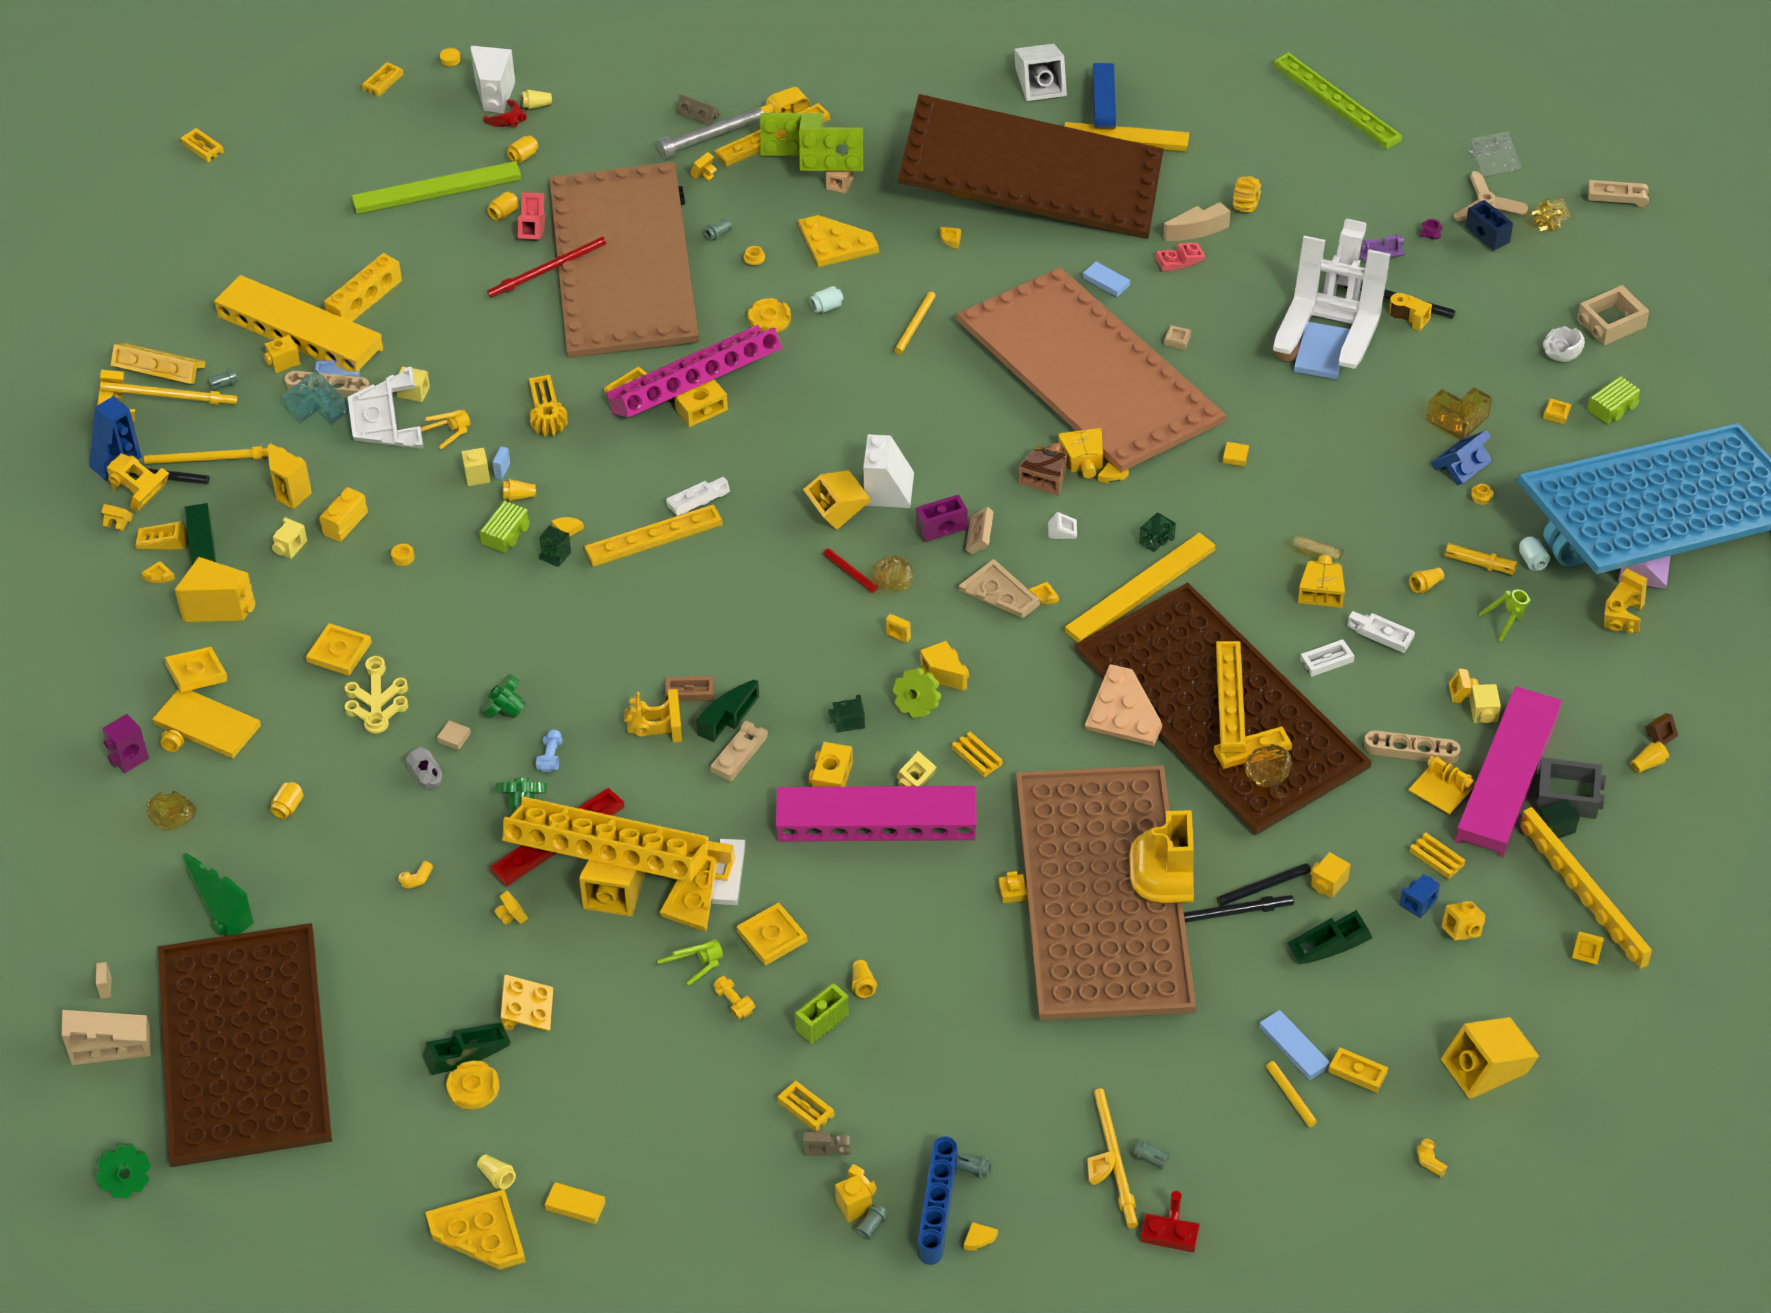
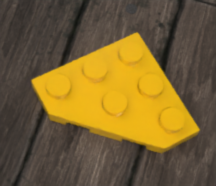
[798,215,879,267]
[425,1189,526,1270]

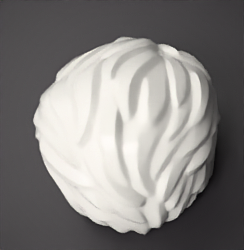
[1543,326,1585,362]

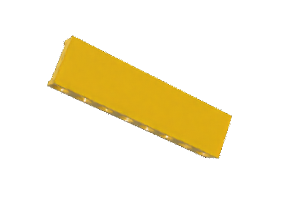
[214,275,383,374]
[502,797,709,882]

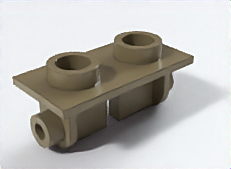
[676,94,720,126]

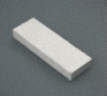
[712,839,746,905]

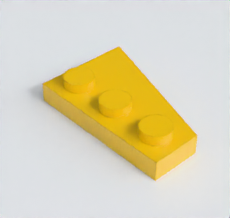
[660,856,718,932]

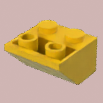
[268,443,312,510]
[803,470,872,530]

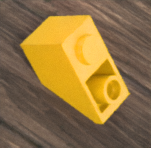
[920,641,969,690]

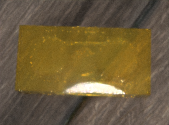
[1293,536,1344,562]

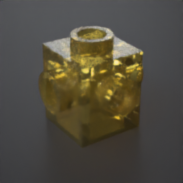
[1532,197,1571,231]

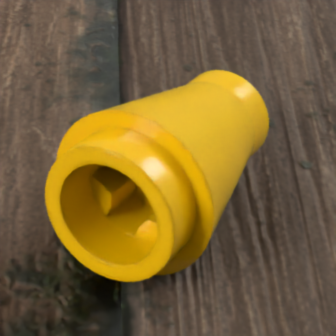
[502,479,536,502]
[1409,567,1444,594]
[1630,741,1669,774]
[852,960,877,998]

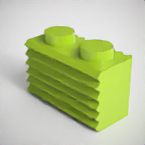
[1587,376,1640,425]
[479,501,530,553]
[794,983,849,1044]

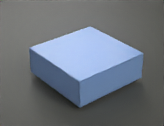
[492,447,510,479]

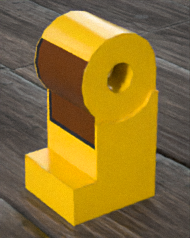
[1389,293,1432,332]

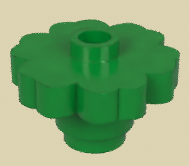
[481,674,525,718]
[496,778,547,813]
[94,1143,151,1199]

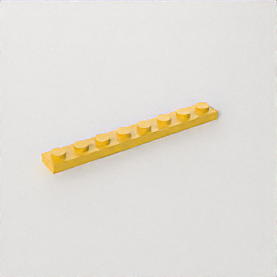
[1520,807,1652,969]

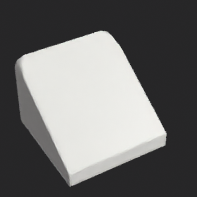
[1048,512,1077,539]

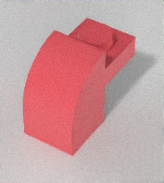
[518,192,546,240]

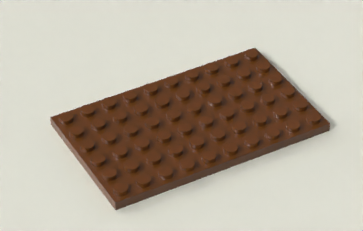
[158,923,332,1167]

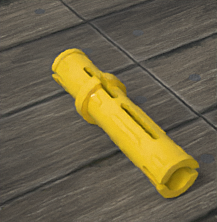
[1445,543,1517,576]

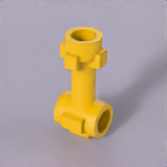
[713,976,756,1020]

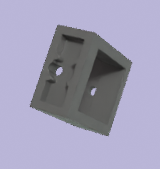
[1536,757,1606,819]

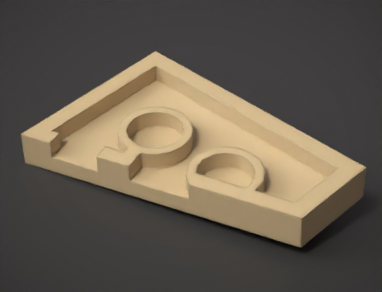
[958,559,1040,619]

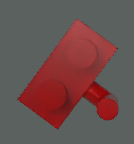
[1140,1191,1200,1253]

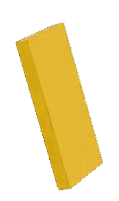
[152,689,261,759]

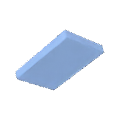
[1294,322,1350,380]

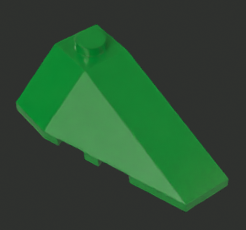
[182,853,254,936]

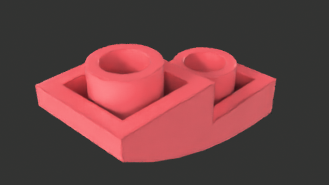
[1155,243,1205,271]

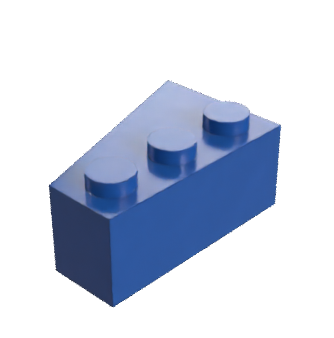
[89,396,142,480]

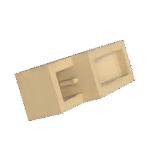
[1163,202,1231,241]

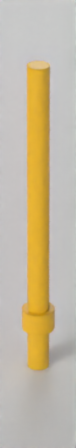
[100,382,237,405]
[144,446,280,464]
[1094,1088,1138,1229]

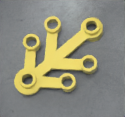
[345,656,409,734]

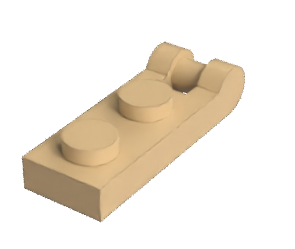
[1588,180,1649,207]
[710,720,768,782]

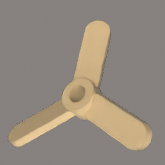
[1454,171,1528,221]

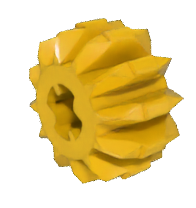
[1233,176,1261,213]
[530,400,568,437]

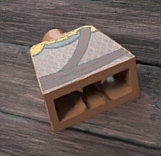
[1018,443,1067,495]

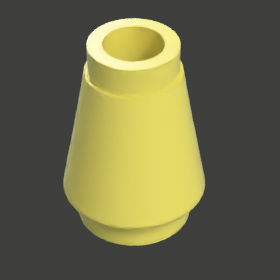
[521,89,552,110]
[477,1154,516,1190]

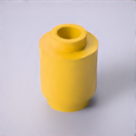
[507,135,538,164]
[487,191,519,221]
[270,782,304,820]

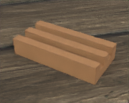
[665,676,714,701]

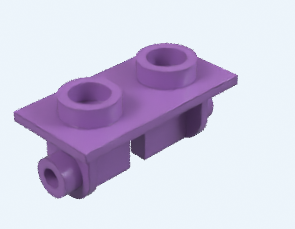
[1360,234,1405,262]

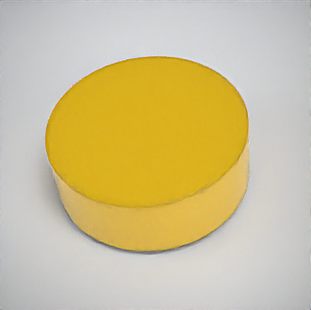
[440,48,461,67]
[391,544,415,566]

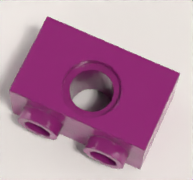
[916,494,968,542]
[102,714,149,774]

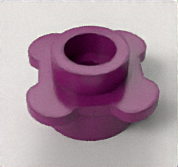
[1420,219,1443,239]

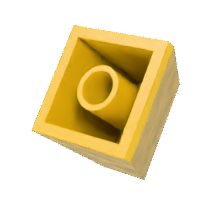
[174,557,255,622]
[579,860,646,917]
[1441,1017,1539,1099]

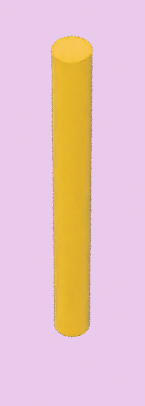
[894,291,936,355]

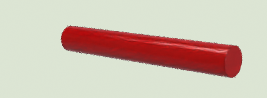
[823,548,878,593]

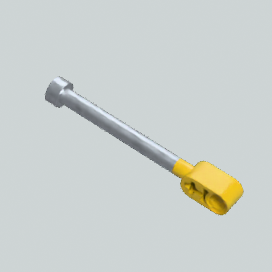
[657,87,810,160]

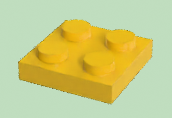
[306,623,372,676]
[165,647,227,692]
[736,902,808,966]

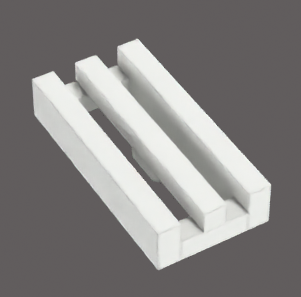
[1300,639,1354,677]

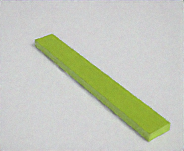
[1273,52,1402,150]
[351,161,522,214]

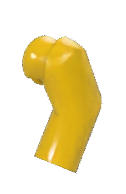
[398,861,434,889]
[1417,1139,1448,1177]

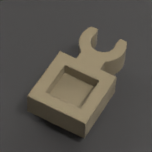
[803,1131,850,1157]

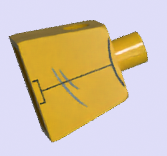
[1058,428,1103,479]
[1298,555,1345,608]

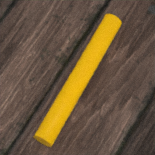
[1266,1061,1317,1127]

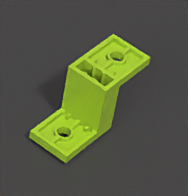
[760,113,864,171]

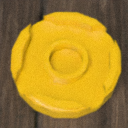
[748,298,791,332]
[446,1060,500,1110]

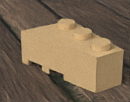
[62,1010,151,1065]

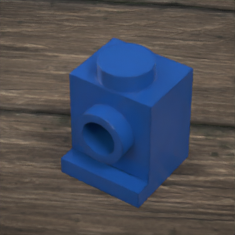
[1399,874,1440,918]

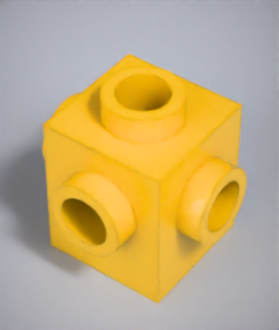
[1441,901,1486,940]

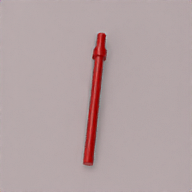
[487,236,606,298]

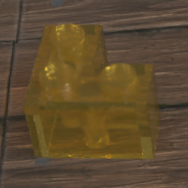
[1426,387,1492,440]

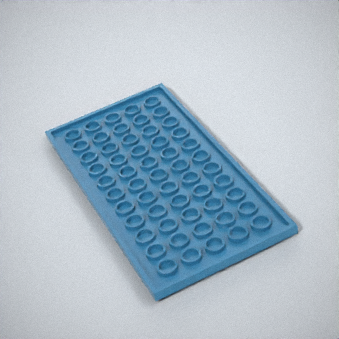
[1517,423,1771,574]

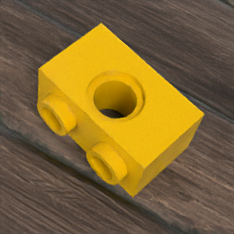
[675,379,728,427]
[808,742,853,787]

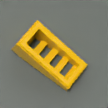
[135,521,188,550]

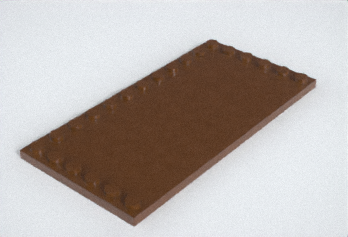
[897,94,1164,239]
[1075,583,1372,836]

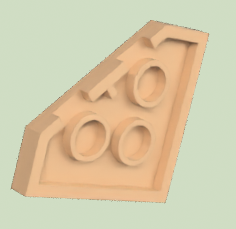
[1085,664,1162,746]

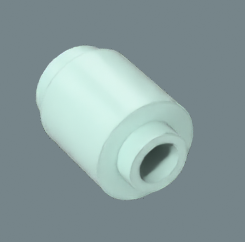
[810,286,844,313]
[1519,536,1550,571]

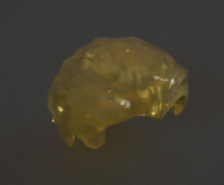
[873,555,913,592]
[1245,744,1291,787]
[147,791,196,830]

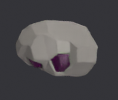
[405,747,443,790]

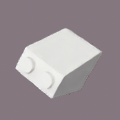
[1014,44,1067,101]
[471,46,515,113]
[863,434,914,508]

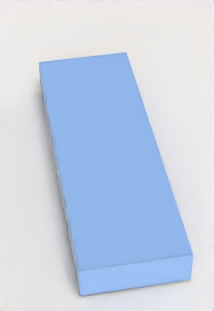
[1259,1010,1331,1081]

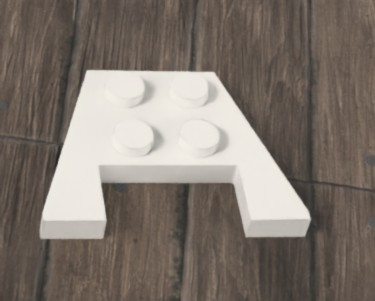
[348,367,424,449]

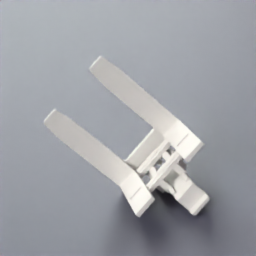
[1273,219,1391,369]

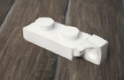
[666,477,730,516]
[1347,611,1415,653]

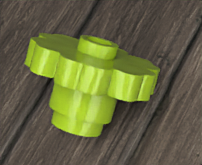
[893,668,941,718]

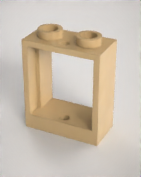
[1577,285,1650,346]

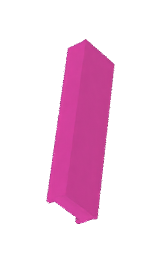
[605,325,783,418]
[1455,686,1562,858]
[776,786,977,842]

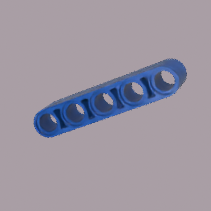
[1093,63,1116,129]
[918,1136,957,1265]

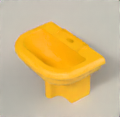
[1129,810,1194,903]

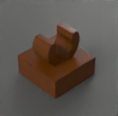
[1645,713,1678,745]

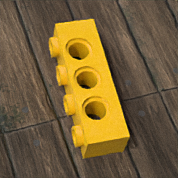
[324,253,402,322]

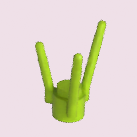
[1479,589,1530,642]
[657,939,723,986]

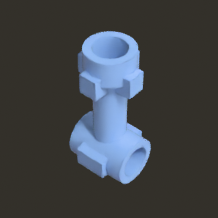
[536,730,563,772]

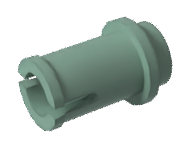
[704,218,732,241]
[208,369,238,391]
[1133,1140,1170,1169]
[956,1153,992,1178]
[856,1204,887,1240]

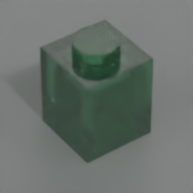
[1539,799,1580,839]

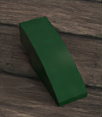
[184,503,216,565]
[696,679,759,742]
[1287,910,1372,964]
[423,1023,511,1075]

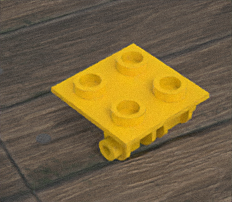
[1408,756,1476,815]
[500,975,553,1031]

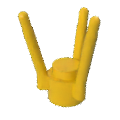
[421,409,471,449]

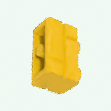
[319,487,368,542]

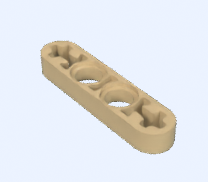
[284,371,370,398]
[1364,731,1461,764]

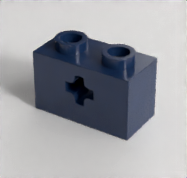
[1465,200,1513,251]

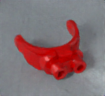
[483,99,527,128]

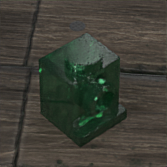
[1139,512,1176,552]
[539,525,571,567]
[828,695,865,733]

